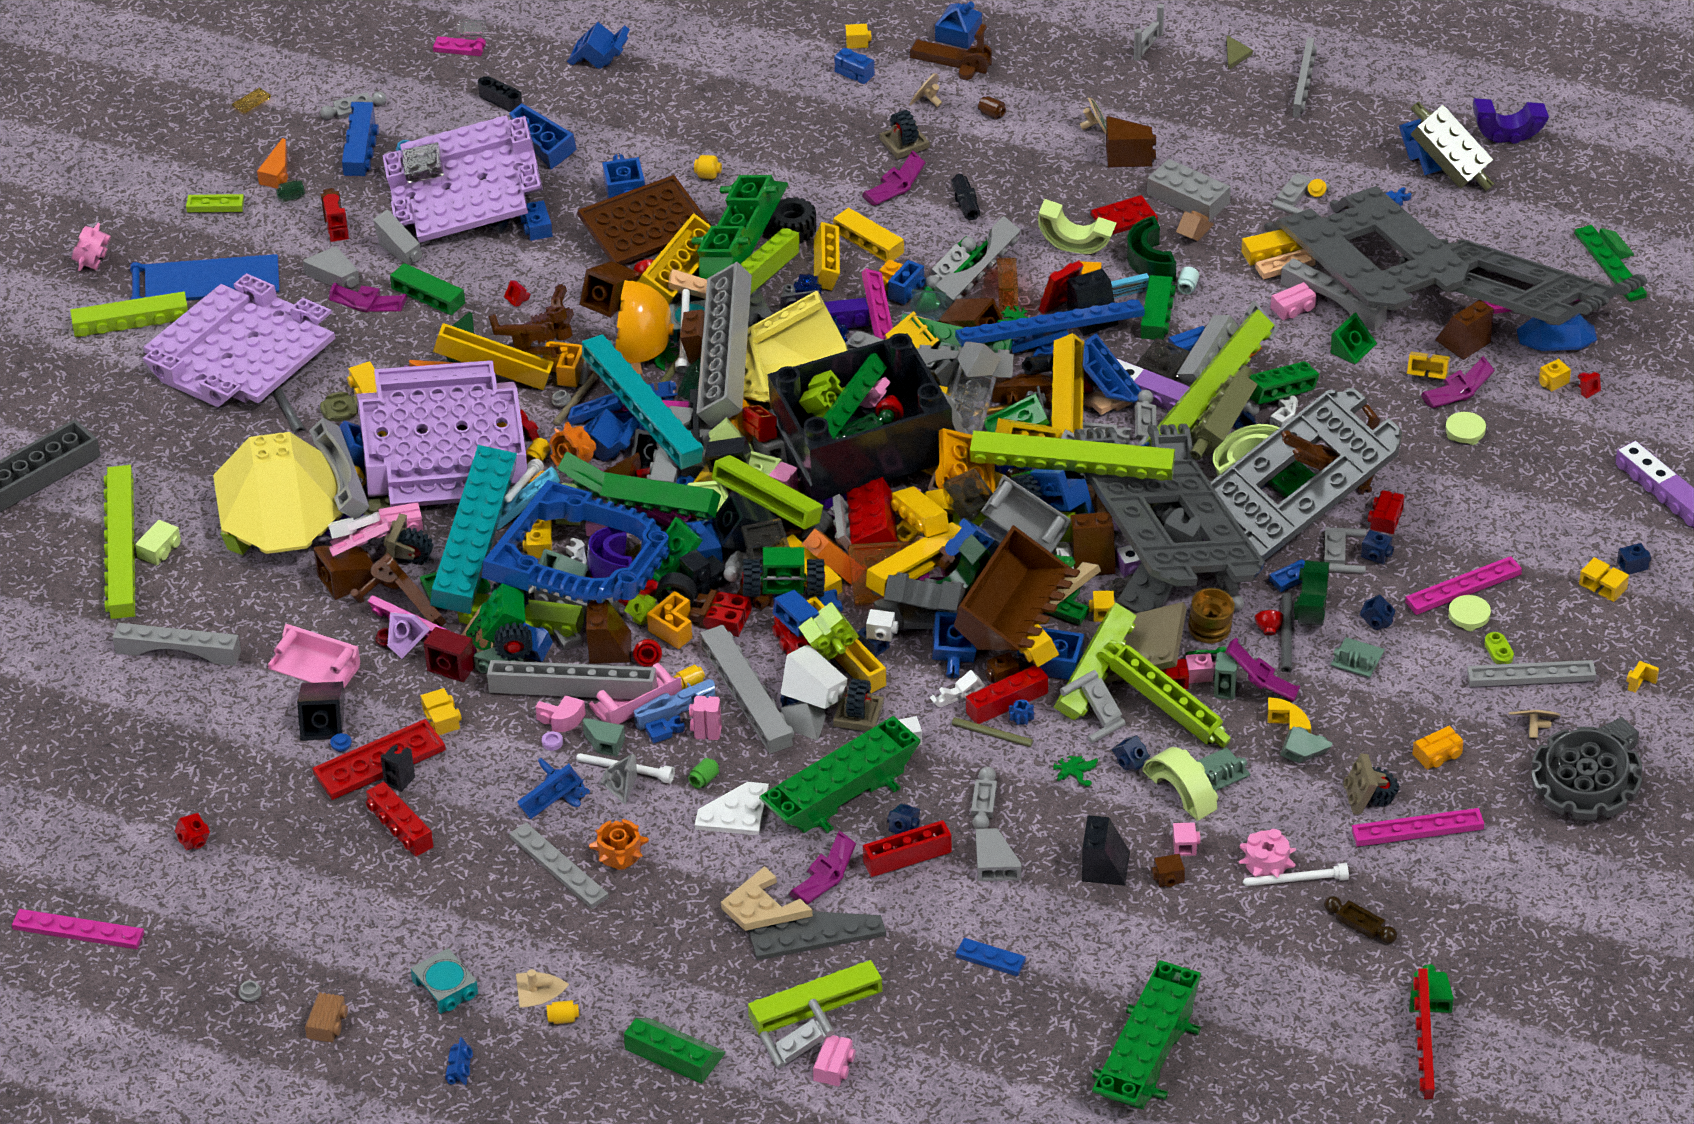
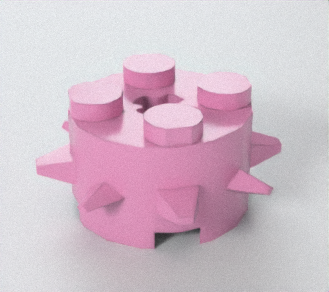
[71,223,111,271]
[1239,829,1296,878]

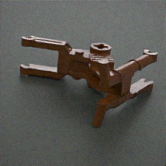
[488,284,574,358]
[1281,404,1380,494]

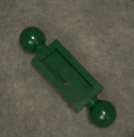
[834,409,895,440]

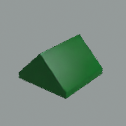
[1330,312,1377,365]

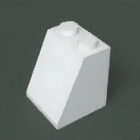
[781,645,848,709]

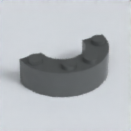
[884,572,966,613]

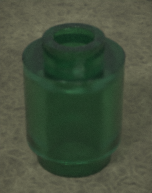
[276,180,305,202]

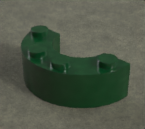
[1127,216,1177,281]
[931,534,992,612]
[1294,560,1330,626]

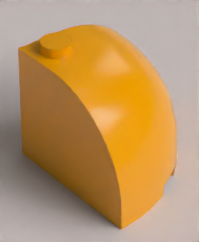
[615,280,674,363]

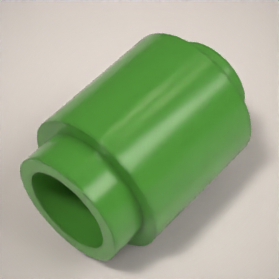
[688,758,719,789]

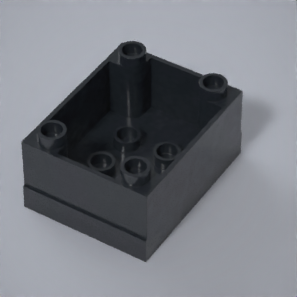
[767,333,953,502]

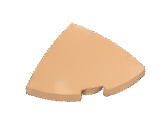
[1083,391,1132,415]

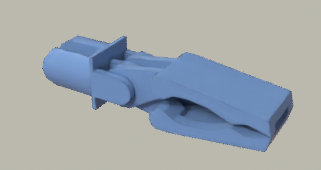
[634,679,716,730]

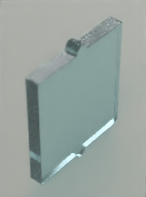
[910,289,947,321]

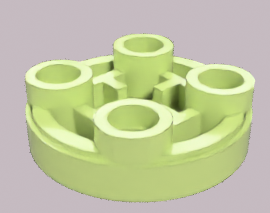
[1446,412,1486,445]
[1448,595,1491,631]

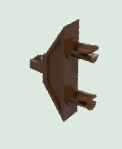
[992,371,1053,409]

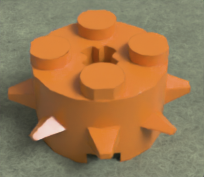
[549,422,596,467]
[589,819,649,870]

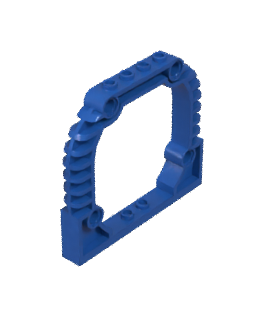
[482,480,669,603]

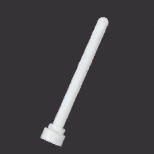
[675,289,691,373]
[504,459,544,503]
[576,753,675,784]
[1243,863,1349,886]

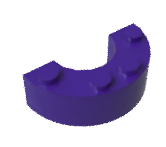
[1473,98,1549,144]
[586,527,632,578]

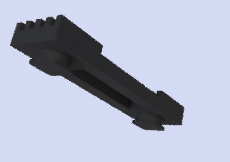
[690,389,704,449]

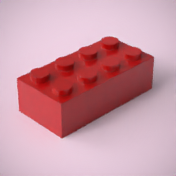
[847,477,898,560]

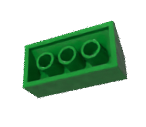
[624,1018,726,1084]

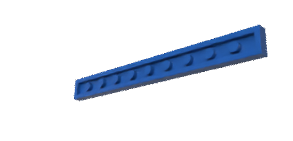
[955,300,1145,347]

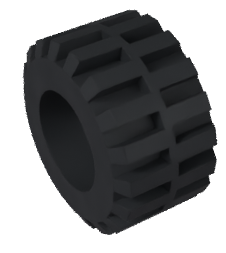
[769,197,817,244]

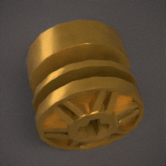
[1188,588,1235,644]

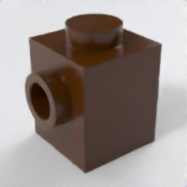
[985,652,1019,683]
[1151,853,1185,887]

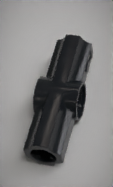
[951,174,980,221]
[1022,353,1053,375]

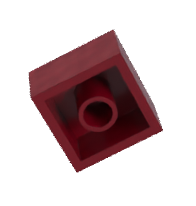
[424,627,475,683]

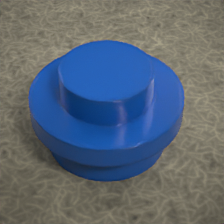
[330,733,352,752]

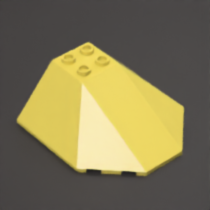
[743,291,848,403]
[213,432,343,554]

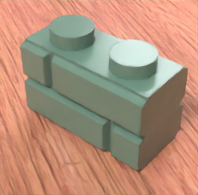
[1214,652,1238,700]

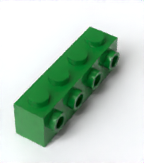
[1249,361,1320,404]

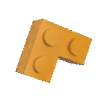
[542,341,584,387]
[647,591,692,650]

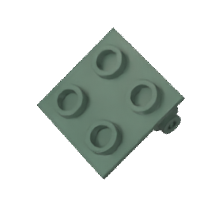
[1331,637,1385,678]
[1196,748,1251,791]

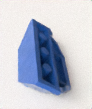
[1517,315,1597,351]
[1083,334,1142,403]

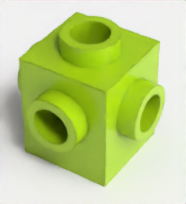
[624,594,658,625]

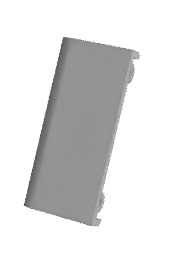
[981,474,1071,553]

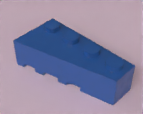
[342,102,379,176]
[509,103,577,169]

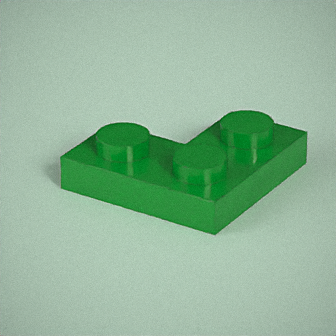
[1045,588,1089,625]

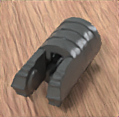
[799,510,835,539]

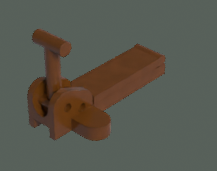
[910,24,992,80]
[351,553,447,627]

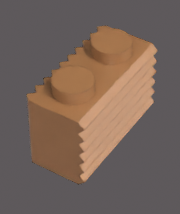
[305,992,348,1043]

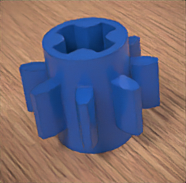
[1009,700,1034,725]

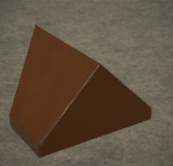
[603,452,641,477]

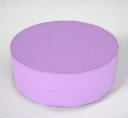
[542,731,563,751]

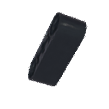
[478,76,522,112]

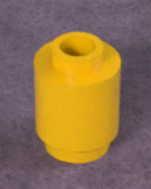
[526,438,551,464]
[673,664,705,690]
[546,1000,579,1025]

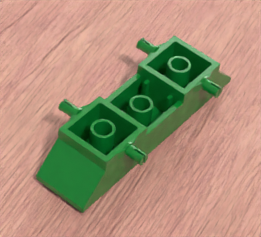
[691,175,788,279]
[759,716,921,833]
[1092,960,1201,1109]

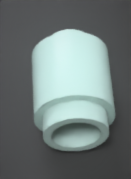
[1177,267,1199,295]

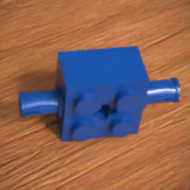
[602,154,645,199]
[932,612,976,678]
[1017,628,1084,680]

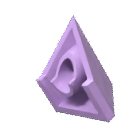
[387,612,430,659]

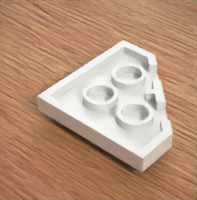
[695,782,769,835]

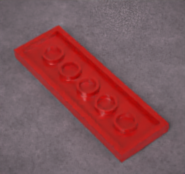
[312,719,446,800]

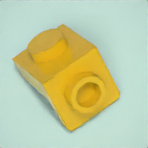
[1626,661,1659,693]

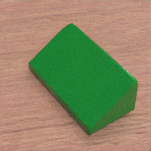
[1599,228,1634,260]

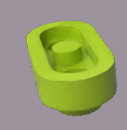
[1484,632,1514,665]

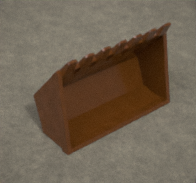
[954,525,1080,651]

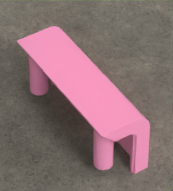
[268,624,360,688]
[589,663,682,725]

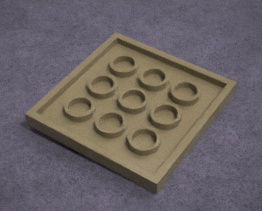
[1104,602,1187,684]

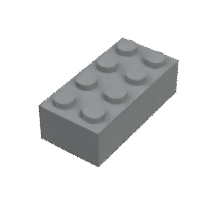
[1147,159,1231,222]

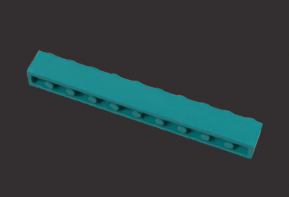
[582,334,704,470]

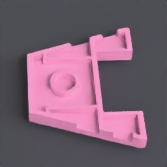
[329,518,389,556]

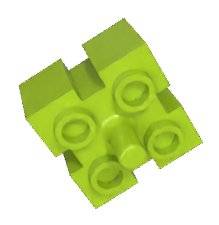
[799,370,845,418]
[798,602,859,661]

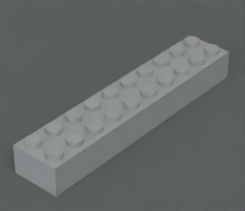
[696,262,752,428]

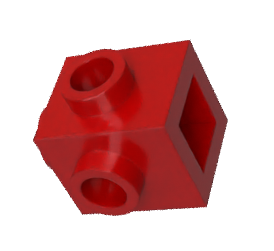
[174,813,210,851]

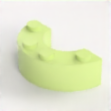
[1038,199,1116,255]
[1213,424,1279,476]
[1143,747,1218,821]

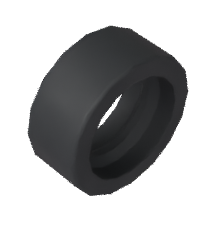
[656,572,696,607]

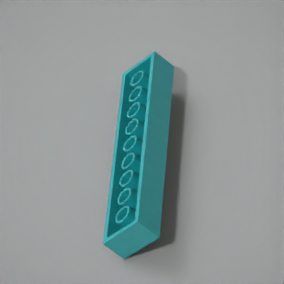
[430,445,517,614]

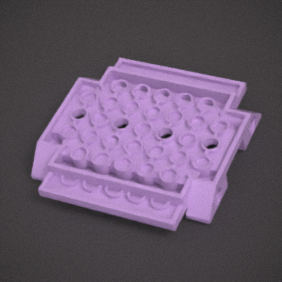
[383,115,543,243]
[143,273,336,407]
[356,360,528,507]

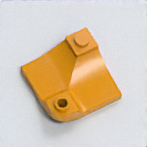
[935,428,995,498]

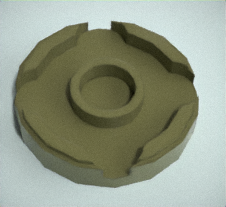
[320,392,358,422]

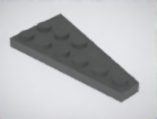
[748,911,886,961]

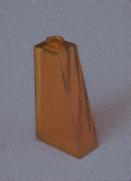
[997,258,1018,316]

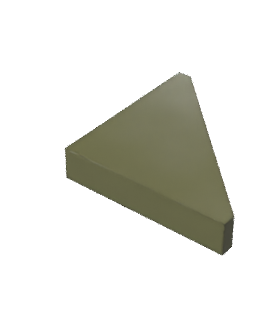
[1226,36,1253,69]

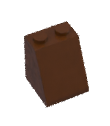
[1106,116,1156,168]
[579,261,642,318]
[938,298,1003,328]
[1435,300,1494,360]
[680,309,705,371]
[1070,512,1116,576]
[313,545,375,600]
[586,600,631,664]

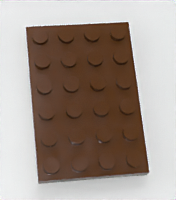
[577,175,712,265]

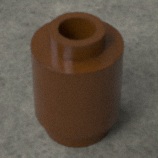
[978,96,1006,119]

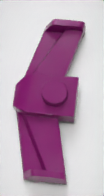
[862,150,926,206]
[329,282,407,313]
[1421,356,1495,408]
[1225,638,1301,702]
[789,830,856,904]

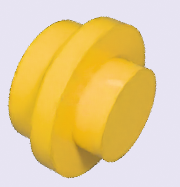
[1308,179,1327,197]

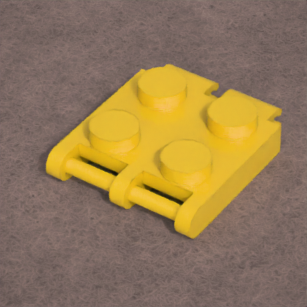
[885,311,939,348]

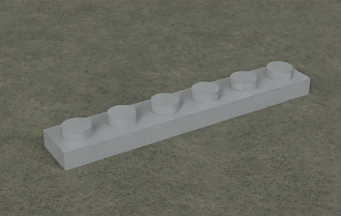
[1293,37,1317,118]
[1467,660,1596,687]
[509,823,609,909]

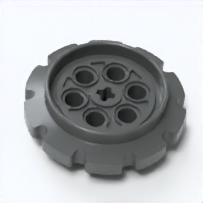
[1531,726,1642,820]

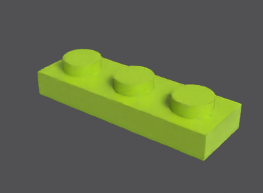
[186,194,244,212]

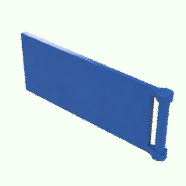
[130,254,279,301]

